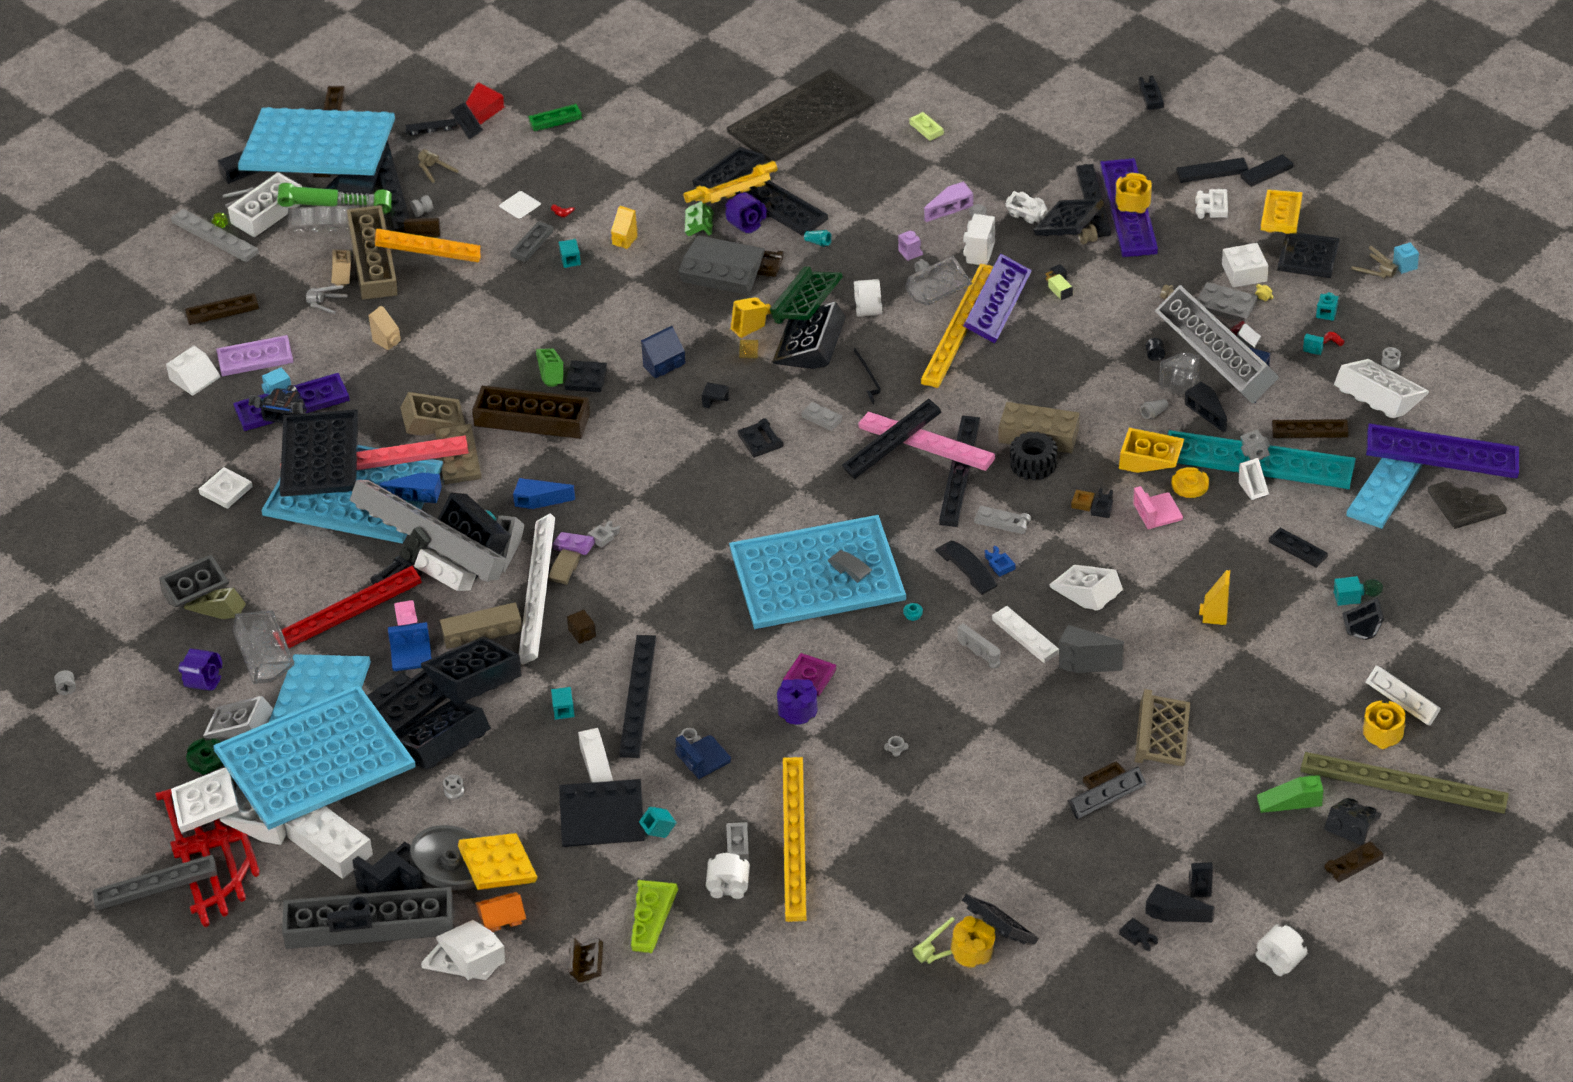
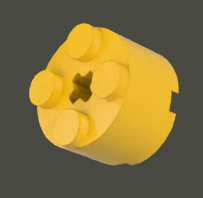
[1116,173,1152,213]
[1363,701,1405,749]
[951,916,995,968]

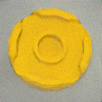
[1171,467,1209,498]

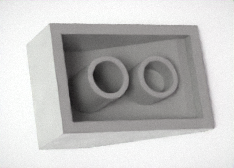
[203,696,273,741]

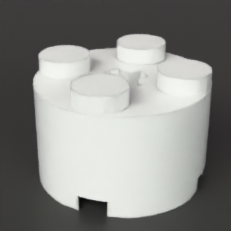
[854,279,882,317]
[706,853,750,899]
[1256,924,1307,976]

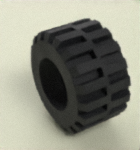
[1010,432,1057,481]

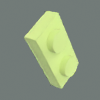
[909,112,944,141]

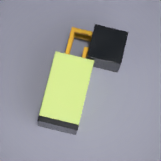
[1045,264,1073,301]

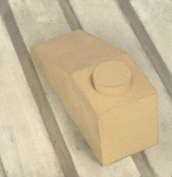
[331,249,351,286]

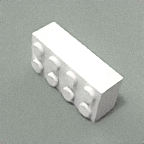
[228,172,302,237]
[284,806,373,879]

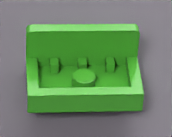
[685,201,713,236]

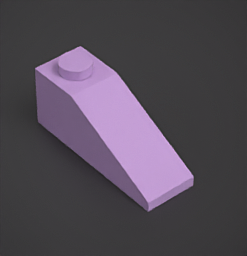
[924,181,973,222]

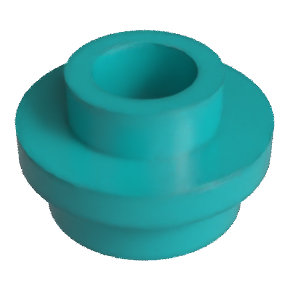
[903,603,923,621]

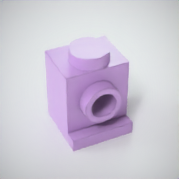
[898,230,923,261]

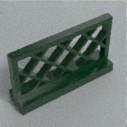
[770,266,843,324]

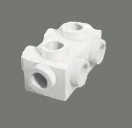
[1006,191,1048,224]

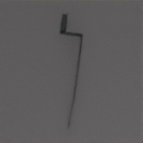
[854,347,881,405]

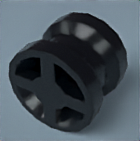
[1145,338,1165,361]

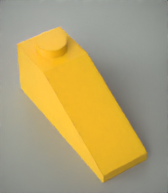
[1199,570,1230,625]

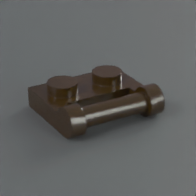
[757,250,784,277]

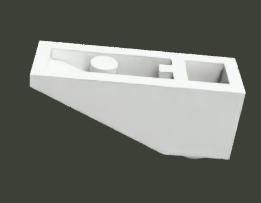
[578,728,613,782]

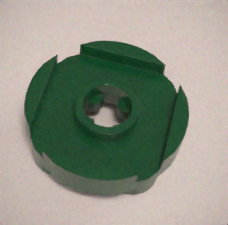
[186,738,223,775]

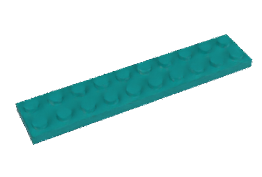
[1168,430,1356,489]

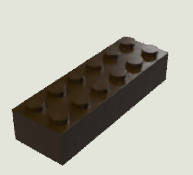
[472,385,590,439]

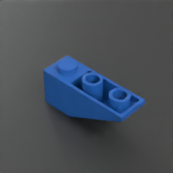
[379,472,442,503]
[513,478,575,509]

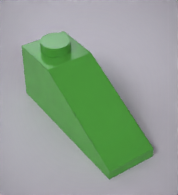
[536,349,563,387]
[1257,775,1324,813]

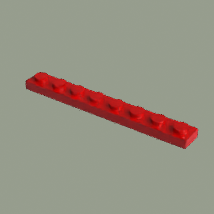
[274,566,422,651]

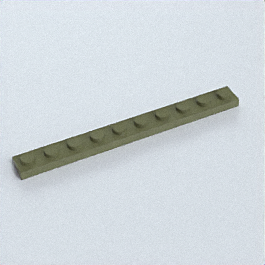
[1300,752,1509,814]

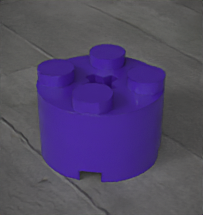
[726,192,766,233]
[178,648,222,691]
[777,679,818,725]

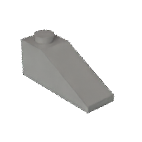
[497,516,524,572]

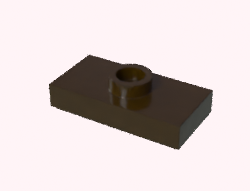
[1083,761,1126,789]

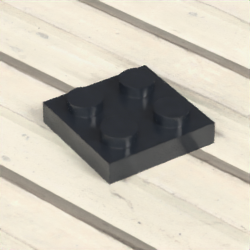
[565,360,607,392]

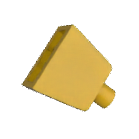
[731,297,771,338]

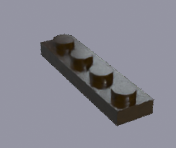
[185,293,259,325]
[1271,419,1349,438]

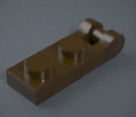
[1324,841,1384,883]

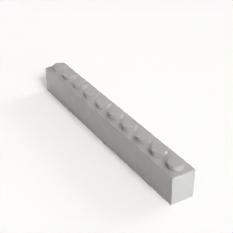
[349,480,506,582]

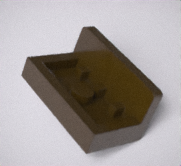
[567,938,603,983]

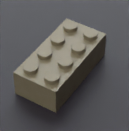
[998,402,1080,453]

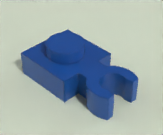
[985,546,1016,577]

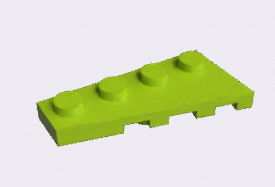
[631,880,678,953]

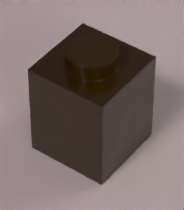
[567,609,596,644]

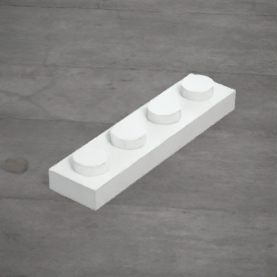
[992,606,1059,663]
[1366,666,1441,725]

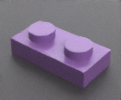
[552,532,595,555]

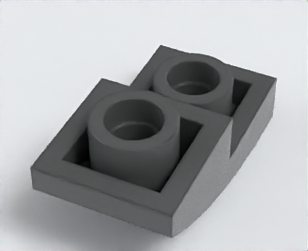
[828,550,872,583]

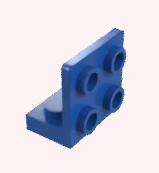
[388,622,431,671]

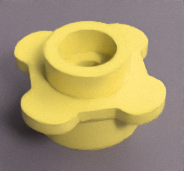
[1255,284,1273,301]

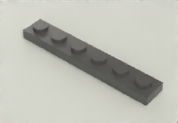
[92,854,217,911]

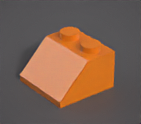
[475,892,526,932]

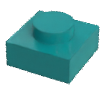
[1303,334,1324,355]

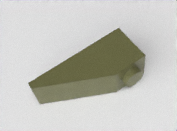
[184,587,246,619]

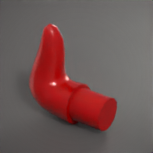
[551,205,575,217]
[1323,331,1345,346]

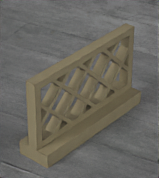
[1134,689,1190,766]

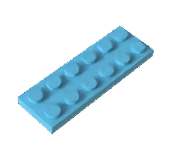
[1346,458,1423,529]

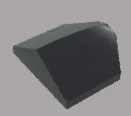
[1342,597,1384,640]

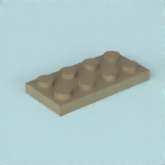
[435,424,482,485]

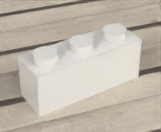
[414,549,476,591]

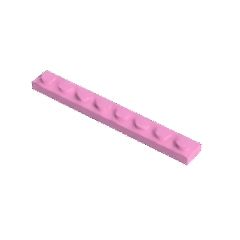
[858,412,995,471]

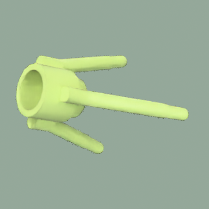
[913,917,955,964]

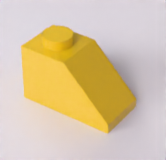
[611,206,638,249]

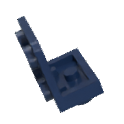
[675,735,731,779]

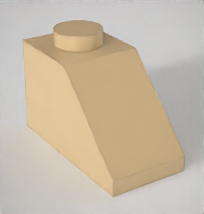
[368,306,401,350]

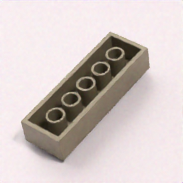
[346,205,397,300]

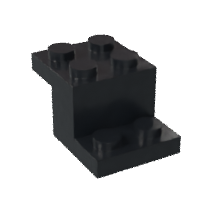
[352,851,423,894]

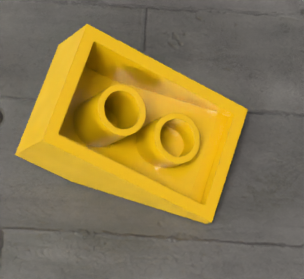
[1119,427,1184,473]

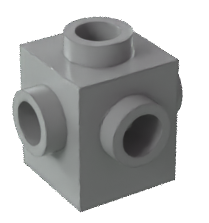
[1240,429,1270,460]

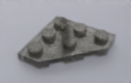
[1428,481,1507,529]

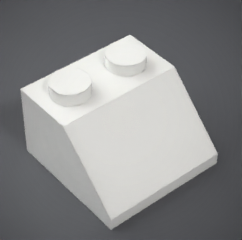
[166,346,220,396]

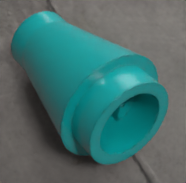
[804,230,832,247]

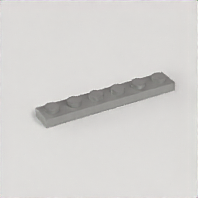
[171,209,259,262]

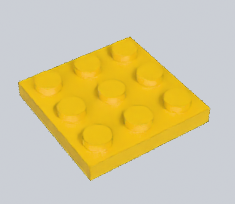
[458,833,537,890]

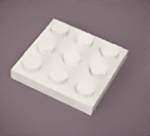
[171,767,239,833]

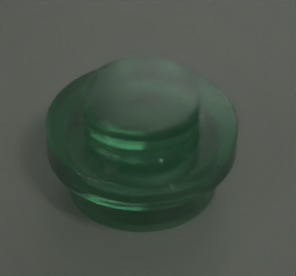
[1363,579,1383,597]

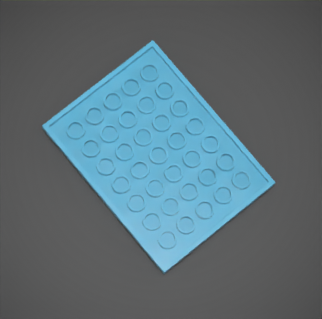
[238,107,395,175]
[262,445,443,544]
[729,515,906,629]
[214,685,415,830]

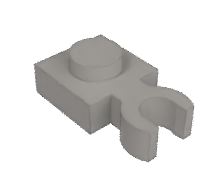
[587,521,620,548]

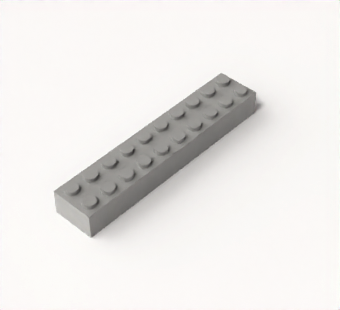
[1155,285,1279,404]

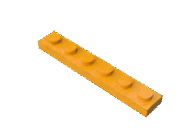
[375,229,481,262]

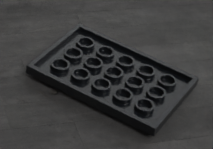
[280,409,358,497]

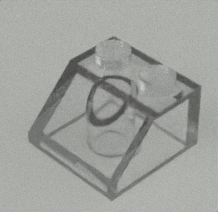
[1159,352,1201,395]

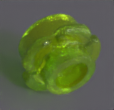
[211,213,228,228]

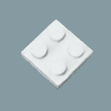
[199,467,253,509]

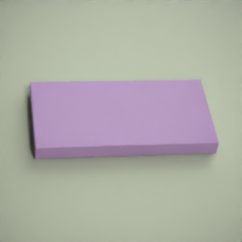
[216,335,293,376]

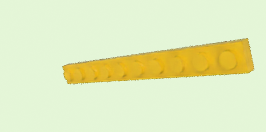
[921,263,993,388]
[783,757,807,922]

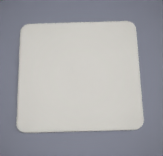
[499,191,541,219]

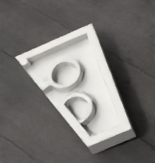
[421,944,497,980]

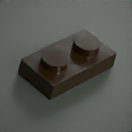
[404,218,441,237]

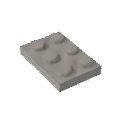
[1197,282,1258,322]

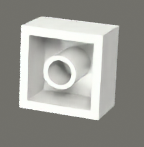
[963,214,995,265]
[1222,243,1268,287]

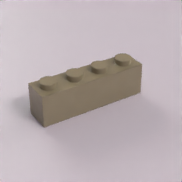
[440,602,522,649]

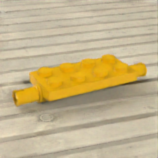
[683,161,777,203]

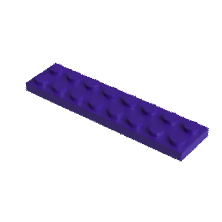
[1100,158,1158,257]
[1366,424,1519,479]

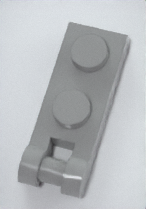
[974,505,1031,534]
[958,623,1000,669]

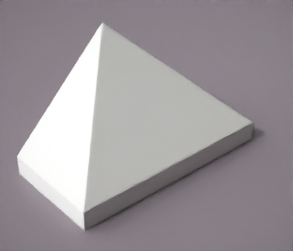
[1239,458,1269,500]

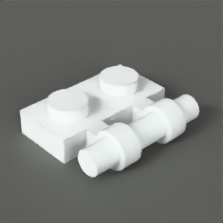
[1195,189,1228,219]

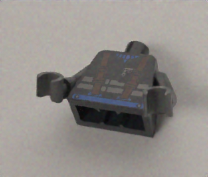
[248,385,307,423]

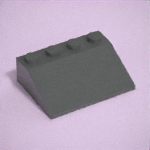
[679,235,765,295]

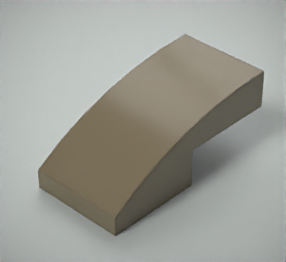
[548,549,581,585]

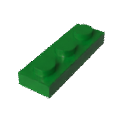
[528,104,582,131]

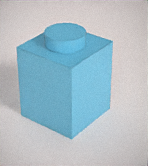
[1393,242,1419,274]
[261,367,291,394]

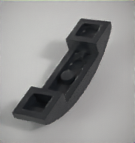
[935,540,997,595]

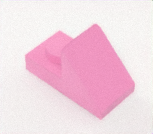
[394,600,418,626]

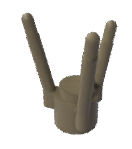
[418,149,459,183]
[1351,246,1398,279]

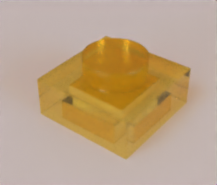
[739,339,759,358]

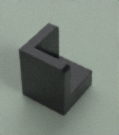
[702,382,729,408]

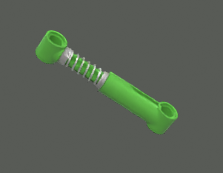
[277,183,392,214]

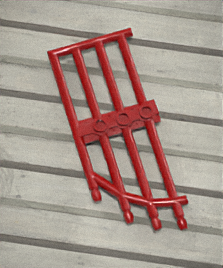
[155,789,260,927]

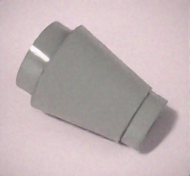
[1140,399,1169,420]

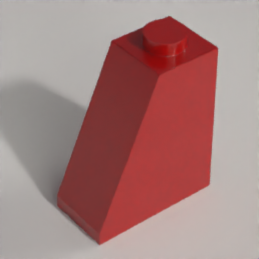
[466,82,504,125]

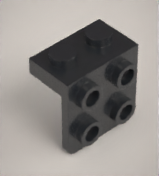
[1324,798,1381,845]

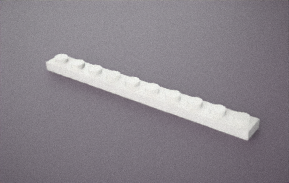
[519,514,555,665]

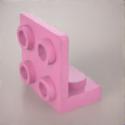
[1133,486,1183,529]

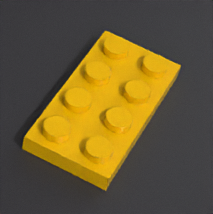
[1261,190,1303,234]

